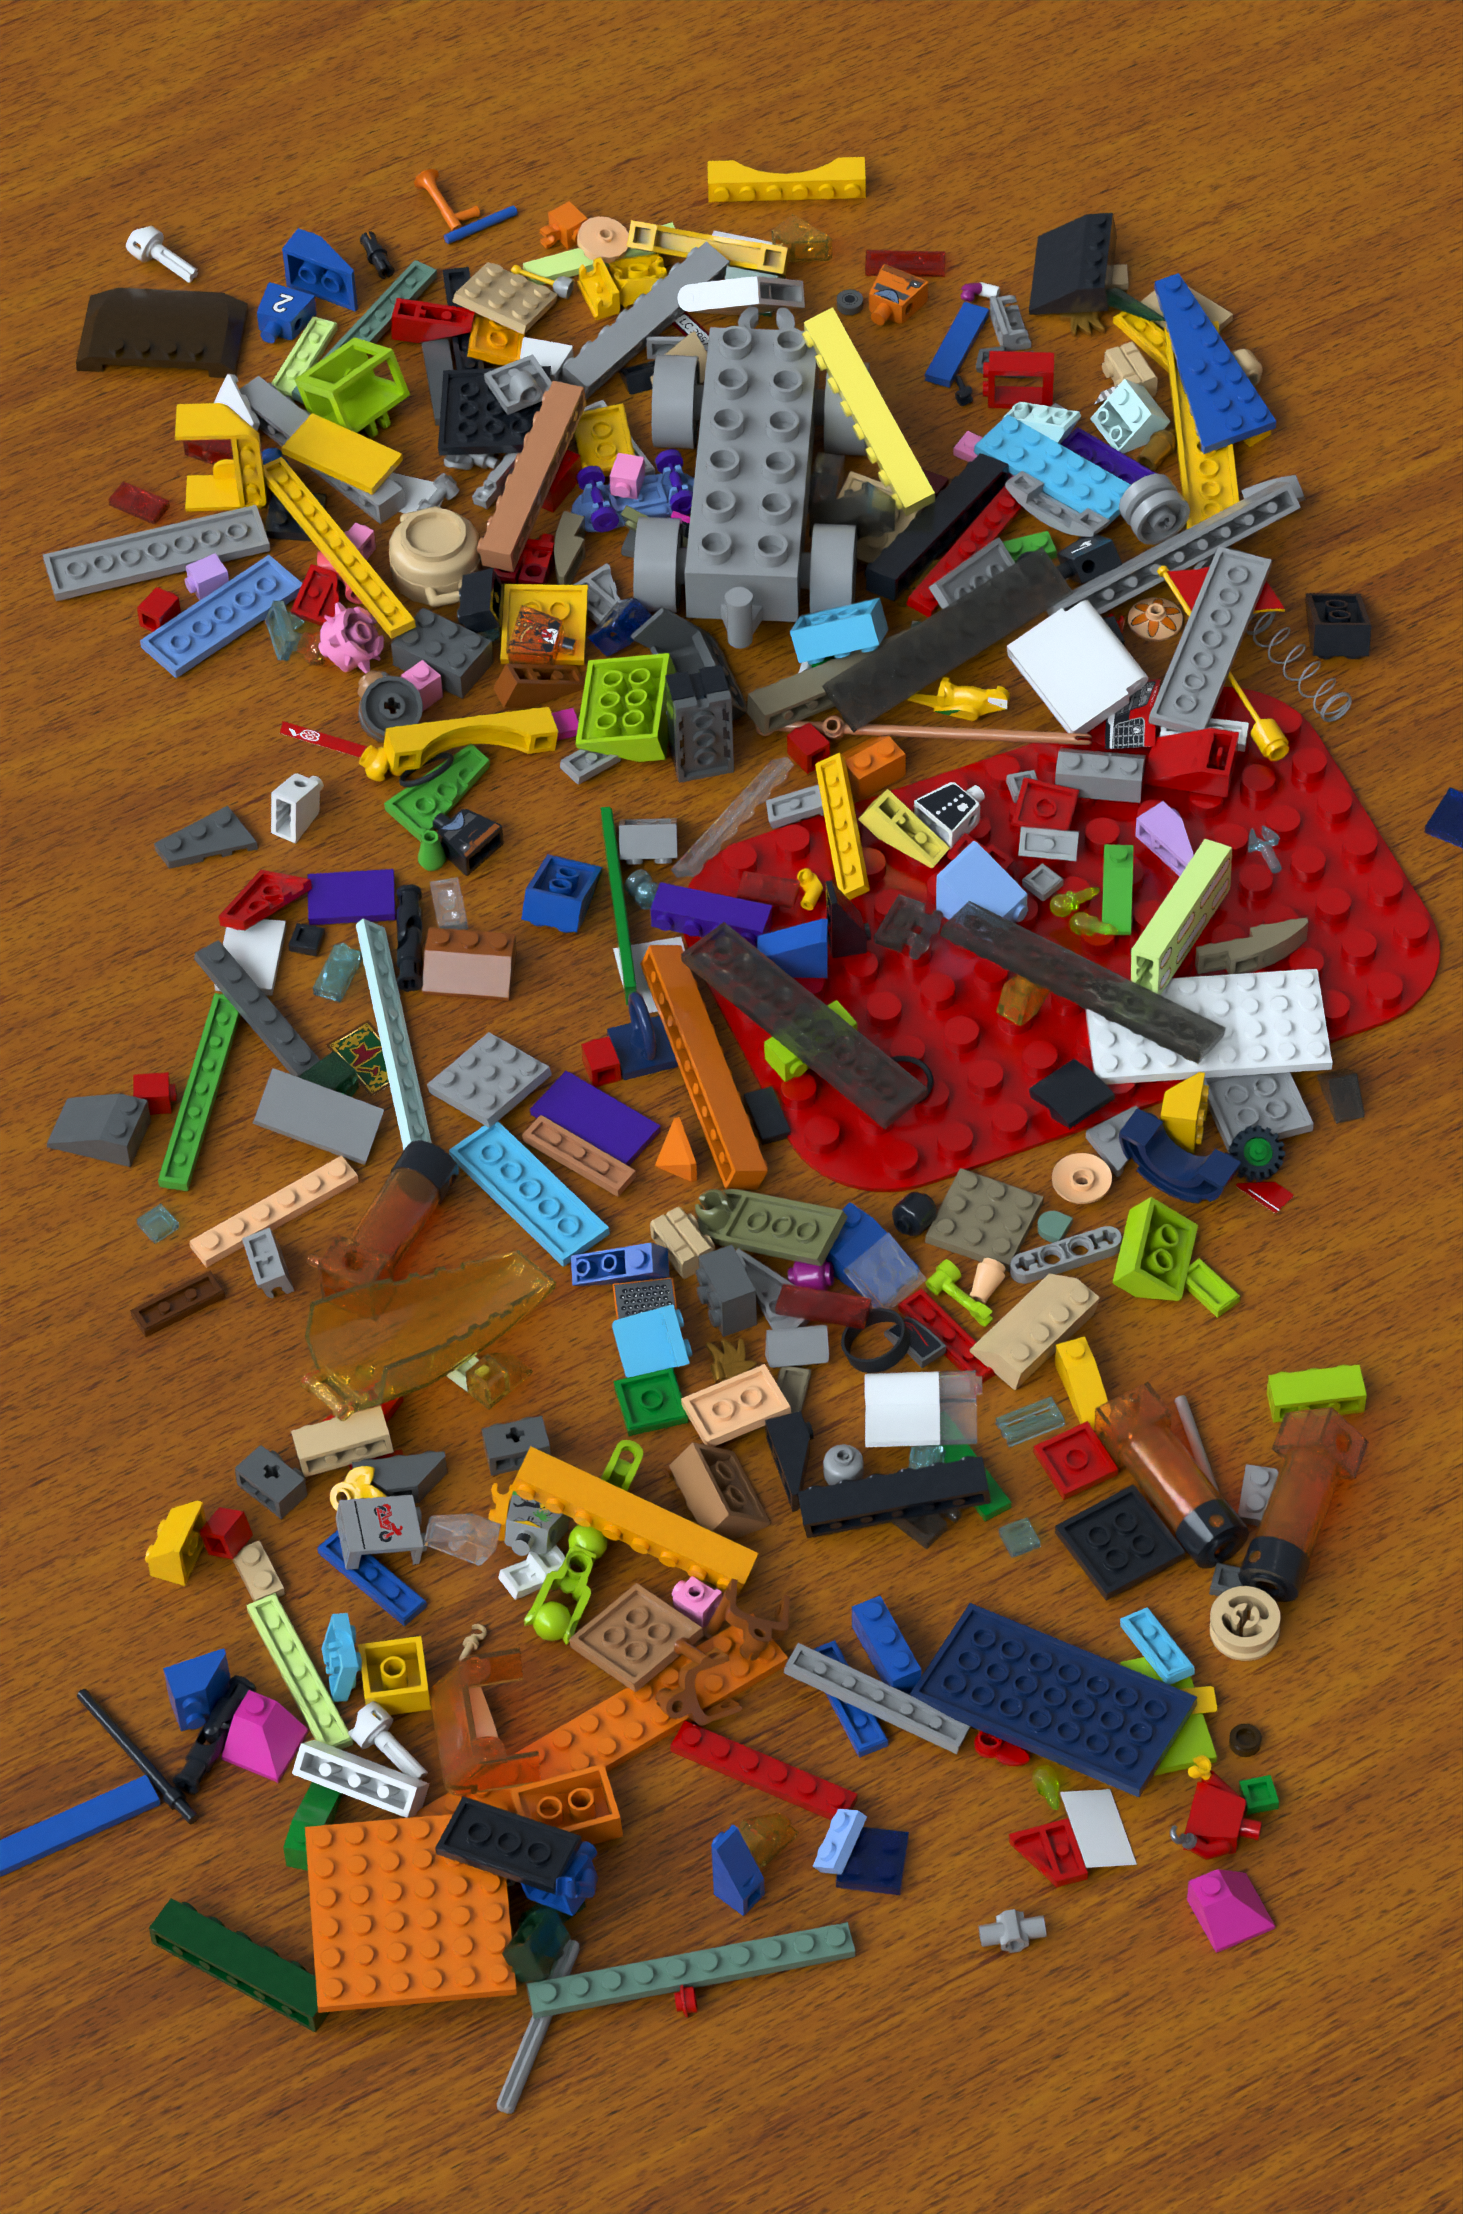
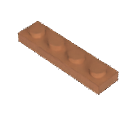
[523,1115,636,1197]

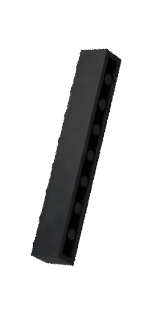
[864,453,1008,602]

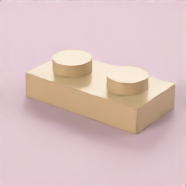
[232,1540,285,1602]

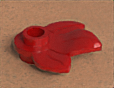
[974,1731,1030,1766]

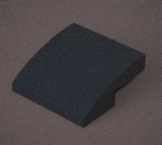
[1029,1059,1115,1129]

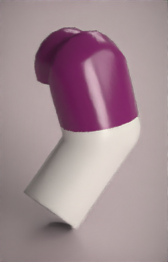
[960,282,1000,302]

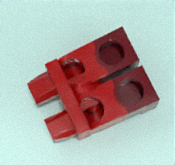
[493,533,555,596]

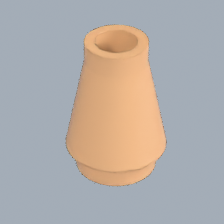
[969,1258,1006,1304]

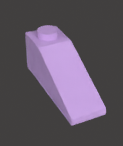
[1136,801,1194,877]

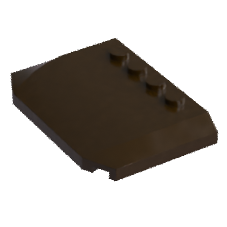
[76,287,248,378]

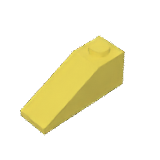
[858,789,950,868]

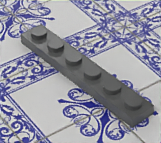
[194,940,322,1079]

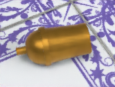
[1137,428,1176,471]

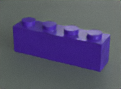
[650,882,773,948]

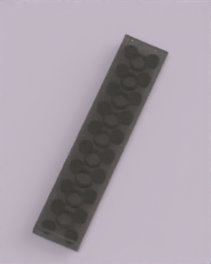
[822,547,1073,733]
[940,901,1226,1064]
[681,922,928,1129]

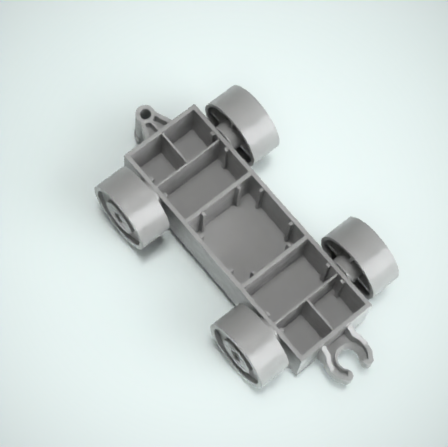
[633,306,870,649]

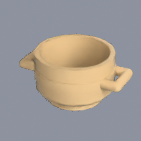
[389,506,482,607]

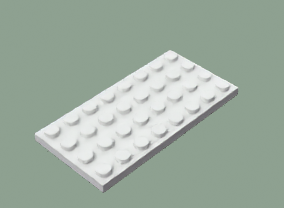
[1083,969,1332,1085]

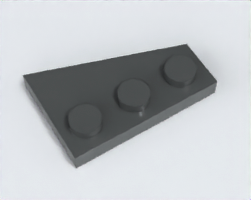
[154,806,258,869]

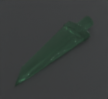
[1109,287,1165,321]

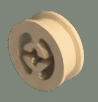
[1210,1586,1280,1661]

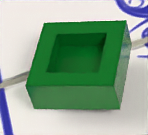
[1239,1775,1279,1815]

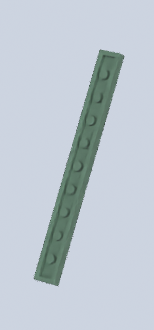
[527,1922,855,2019]

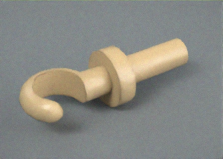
[459,1624,487,1663]

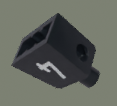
[1051,534,1122,584]

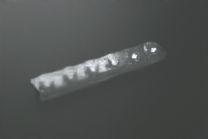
[671,757,794,878]

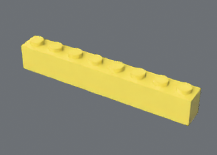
[802,307,935,516]

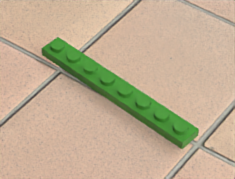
[158,993,241,1191]

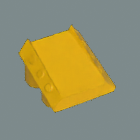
[609,254,667,308]

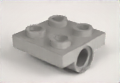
[484,354,552,415]

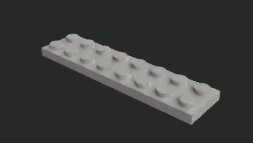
[43,505,270,601]
[1149,546,1272,732]

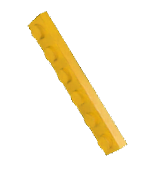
[815,752,870,900]

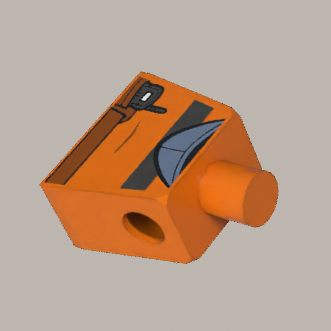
[869,264,928,325]

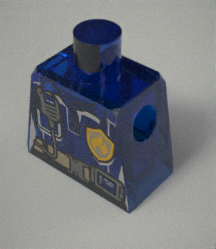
[588,597,652,657]

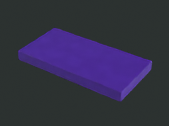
[1060,427,1157,485]
[530,1071,661,1166]

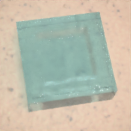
[136,1203,179,1244]
[999,1517,1040,1558]

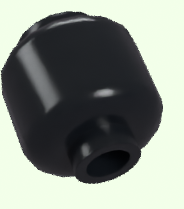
[892,1192,937,1237]

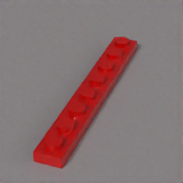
[906,476,1024,618]

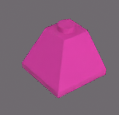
[222,1690,308,1783]
[1187,1869,1275,1953]

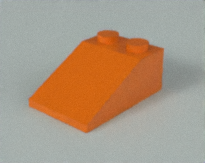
[510,1763,623,1845]

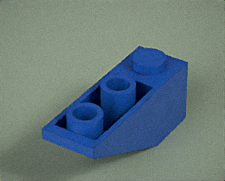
[571,1243,670,1286]
[711,1825,765,1916]

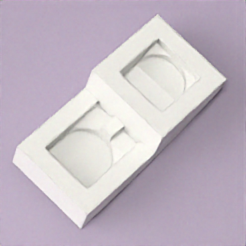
[498,1545,571,1600]

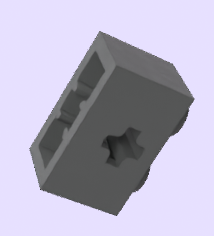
[482,1416,551,1476]
[235,1445,307,1519]

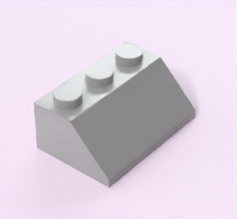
[1055,748,1146,803]

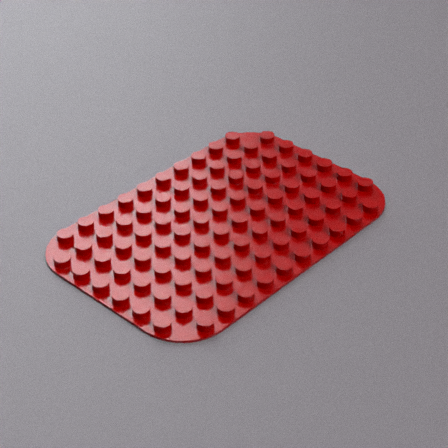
[683,687,1440,1192]

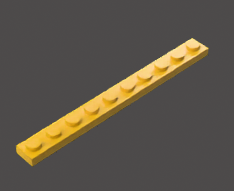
[263,457,416,639]

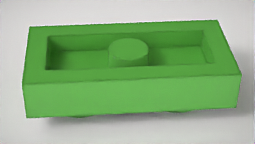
[1002,531,1057,565]

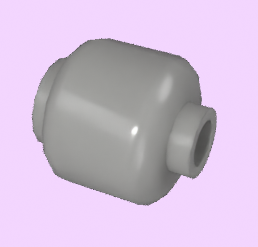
[823,1444,864,1486]

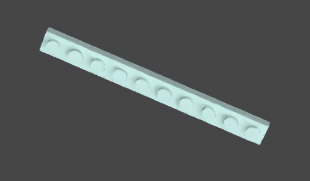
[356,919,432,1150]

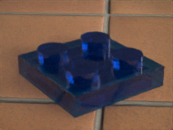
[836,1827,909,1895]

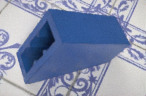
[751,919,828,978]

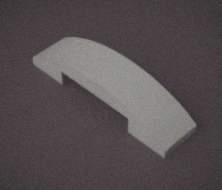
[1005,471,1110,537]

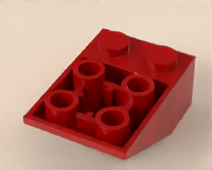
[1143,728,1239,798]

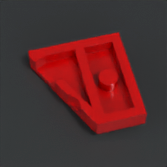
[290,564,340,626]
[1009,1818,1088,1887]

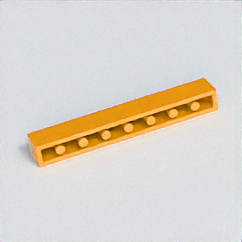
[510,1446,758,1596]

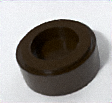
[1229,1724,1262,1757]

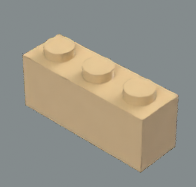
[291,1406,394,1477]

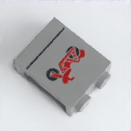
[335,1495,427,1570]

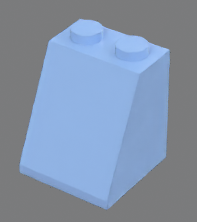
[936,841,1028,947]

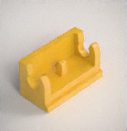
[577,257,620,320]

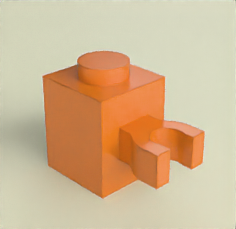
[539,201,588,249]

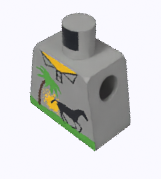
[505,1491,569,1556]

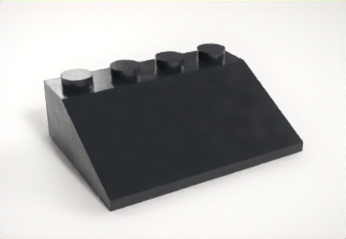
[1029,213,1117,315]

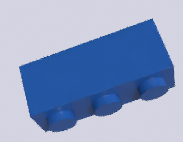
[852,1595,921,1694]

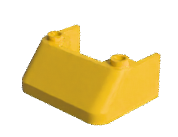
[175,403,267,512]

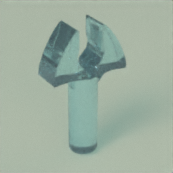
[1248,825,1282,873]

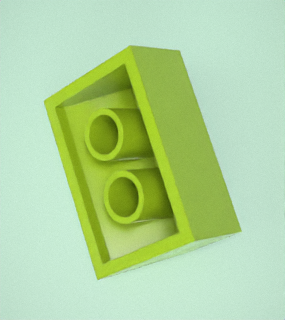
[1112,1197,1198,1301]

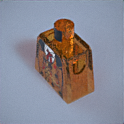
[507,605,577,665]

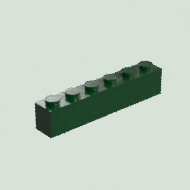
[149,1898,330,2033]

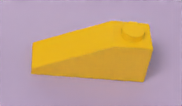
[1055,1336,1116,1435]

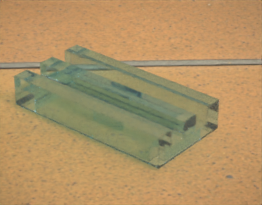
[996,1396,1065,1447]

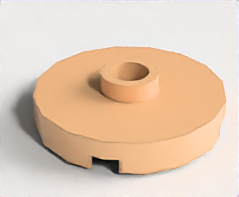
[577,216,629,263]

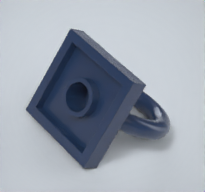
[607,992,679,1080]

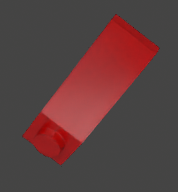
[392,298,475,343]

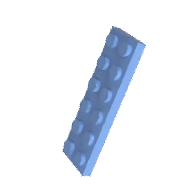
[140,555,302,678]

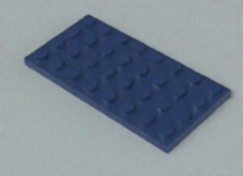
[910,1603,1197,1798]

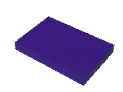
[307,869,396,925]

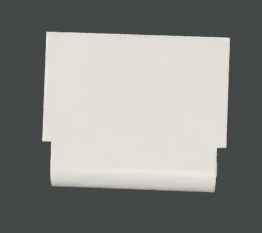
[678,276,805,315]
[1007,600,1149,739]

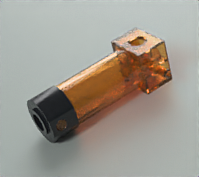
[307,1140,459,1322]
[1094,1382,1249,1569]
[1238,1407,1369,1602]

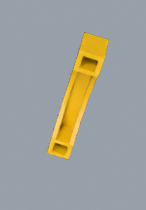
[708,157,866,202]
[627,220,790,276]
[383,707,558,772]

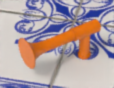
[414,169,480,231]

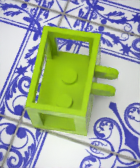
[294,337,410,438]

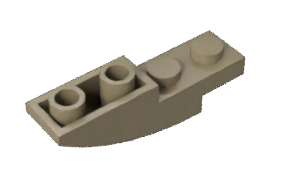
[1195,917,1308,975]

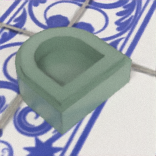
[1037,1211,1073,1243]

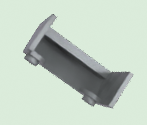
[631,607,747,721]

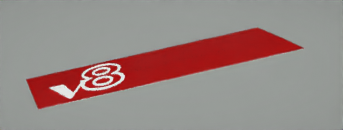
[280,721,367,758]

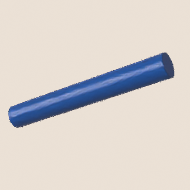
[444,205,518,244]

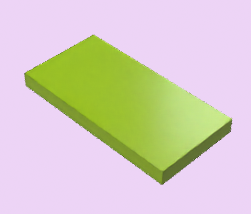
[1120,1649,1217,1776]

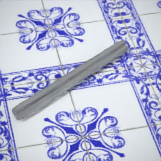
[496,1939,580,2114]

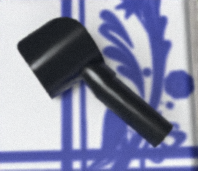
[954,375,973,406]

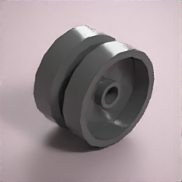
[358,676,423,743]

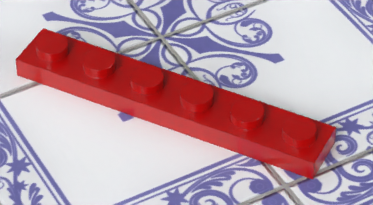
[670,1721,857,1820]

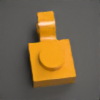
[489,1483,514,1541]

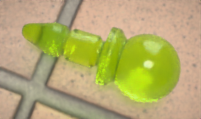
[1050,887,1100,917]
[1069,912,1118,936]
[1032,1765,1060,1810]

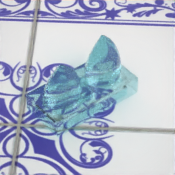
[265,600,315,661]
[313,943,363,1002]

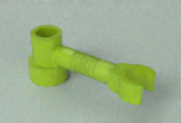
[925,1259,993,1327]

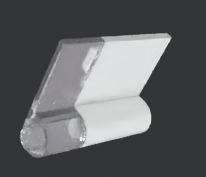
[865,1370,983,1447]

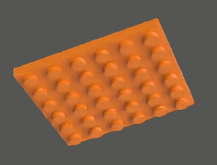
[305,1814,517,2013]

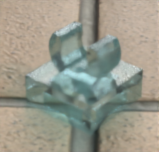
[908,1445,946,1469]

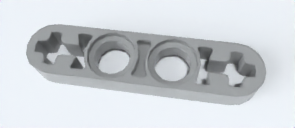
[1010,1226,1122,1284]

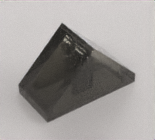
[1317,1068,1365,1124]

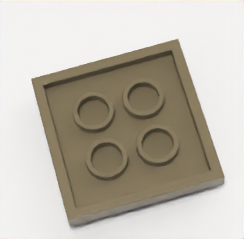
[925,1168,1043,1272]

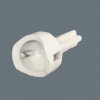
[126,226,198,283]
[348,1701,428,1780]

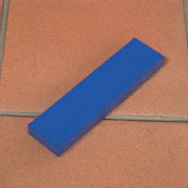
[925,302,989,388]
[317,1530,427,1627]
[813,1640,888,1758]

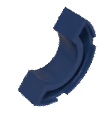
[1119,1108,1241,1203]

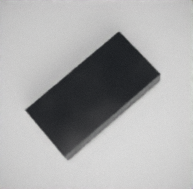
[744,1086,791,1145]

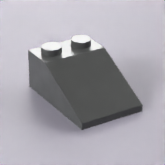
[47,1093,151,1167]

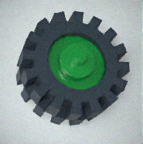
[1228,1125,1285,1182]

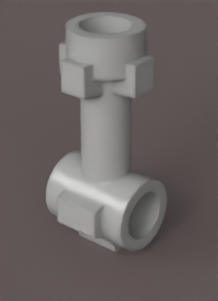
[417,473,460,510]

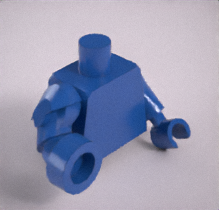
[521,1841,598,1916]

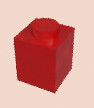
[137,587,181,632]
[787,722,830,774]
[581,1036,621,1087]
[133,1072,177,1115]
[199,1507,253,1559]

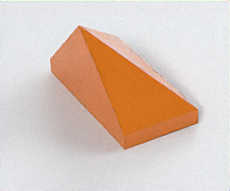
[655,1117,697,1182]

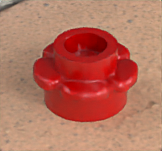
[674,1985,698,2017]

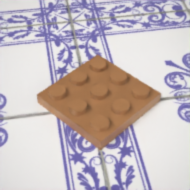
[569,1583,704,1692]

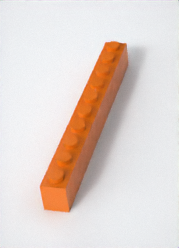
[640,945,768,1190]

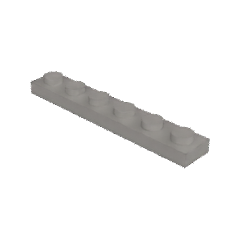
[783,1643,971,1754]

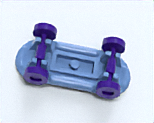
[571,449,694,532]

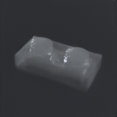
[430,877,468,930]

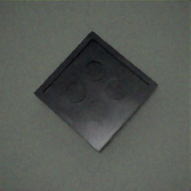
[1055,1484,1186,1601]

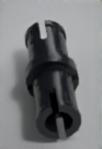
[360,231,395,279]

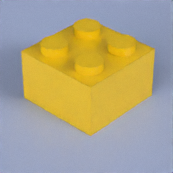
[358,1636,431,1717]

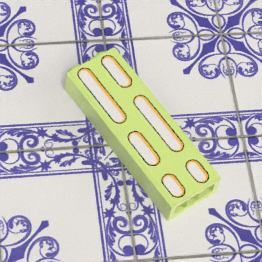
[1130,839,1232,1000]

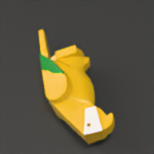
[907,677,1010,721]

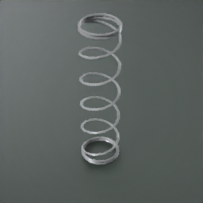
[1246,611,1352,722]

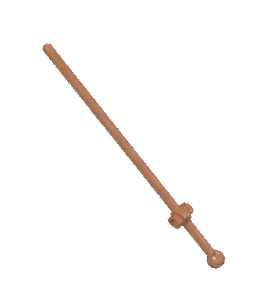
[756,716,1092,745]

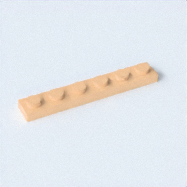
[190,1156,358,1268]

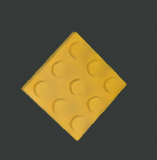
[500,584,588,665]

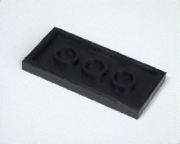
[435,1796,582,1895]

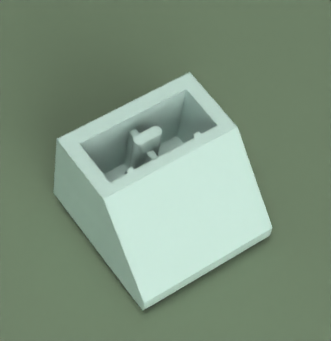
[1090,379,1171,454]

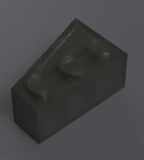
[809,481,895,541]

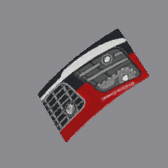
[1105,679,1161,749]

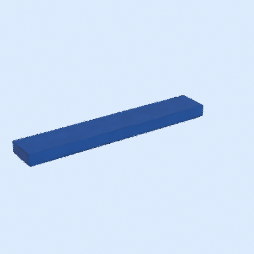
[0,1775,160,1877]

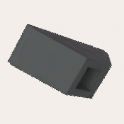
[352,1451,447,1503]

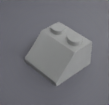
[619,818,678,864]

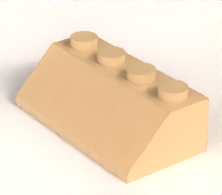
[969,1274,1100,1390]

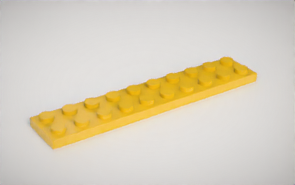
[1164,321,1239,530]

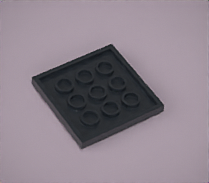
[438,366,552,456]

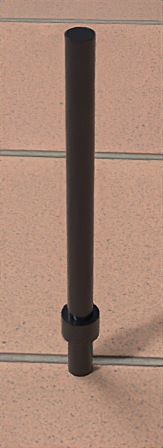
[77,1689,199,1825]

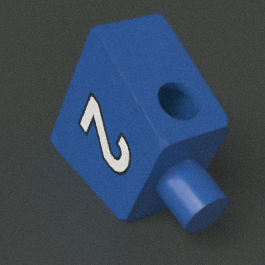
[257,282,317,343]

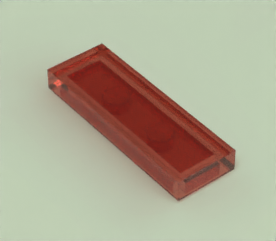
[865,250,945,277]
[775,1284,872,1329]

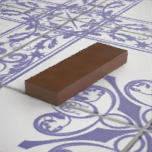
[130,1270,226,1337]

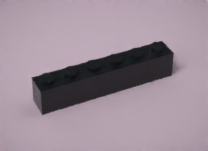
[798,1456,991,1538]

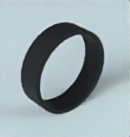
[841,1308,911,1373]

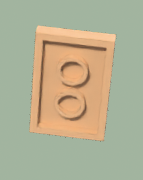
[681,1364,791,1447]

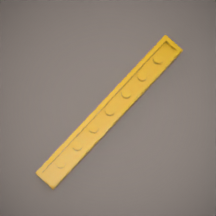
[1113,305,1271,447]

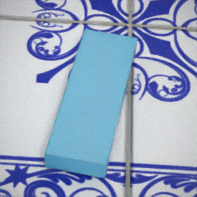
[1120,1607,1195,1685]

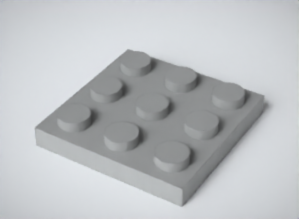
[427,1032,552,1128]
[1204,1072,1313,1153]

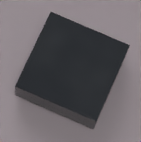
[288,923,325,957]

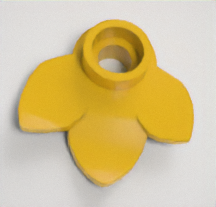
[330,1466,387,1511]

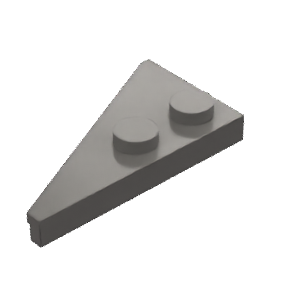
[736,1248,821,1330]

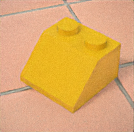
[145,1501,206,1586]

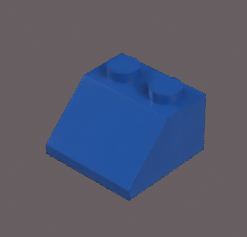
[163,1648,231,1732]

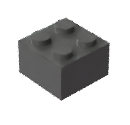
[696,1245,757,1337]

